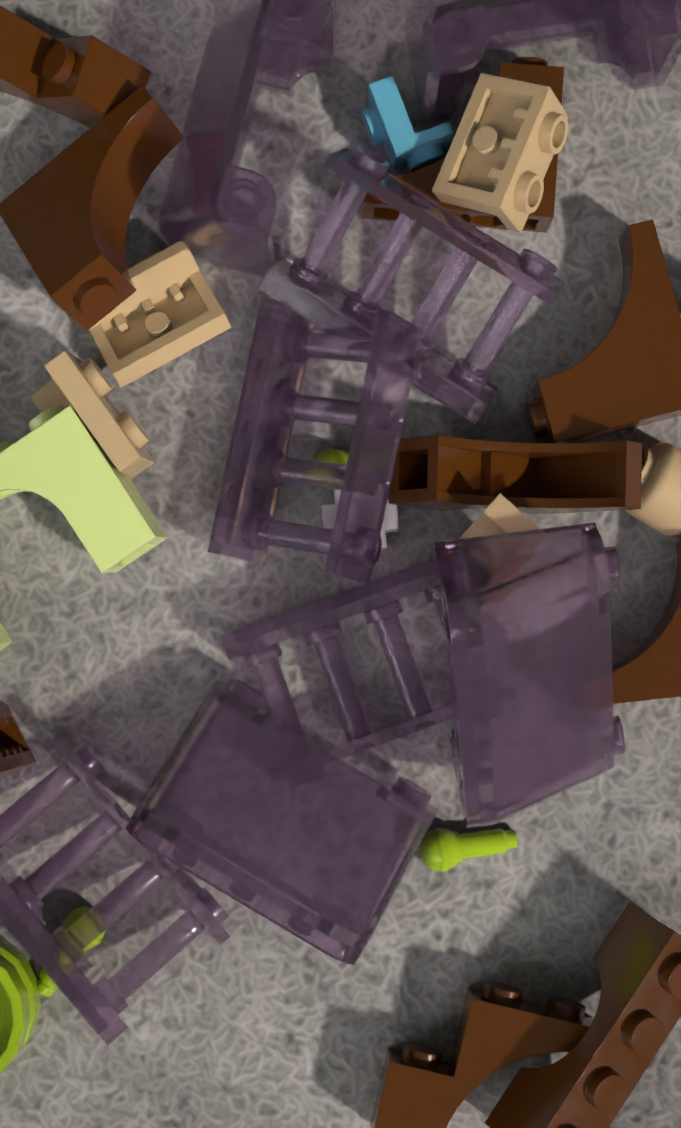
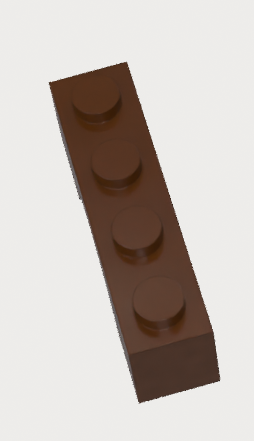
[484,903,681,1128]

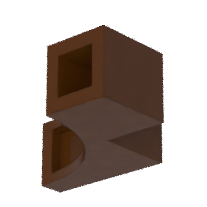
[0,5,151,128]
[389,435,642,514]
[371,981,593,1128]

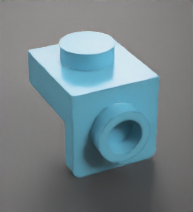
[361,75,455,172]

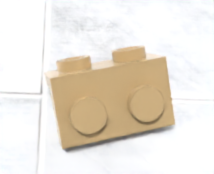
[89,241,232,388]
[32,351,155,480]

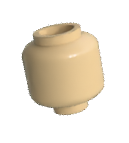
[625,442,681,537]

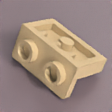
[432,73,568,232]

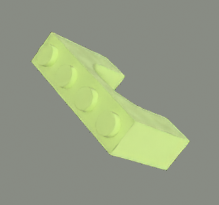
[0,405,168,650]

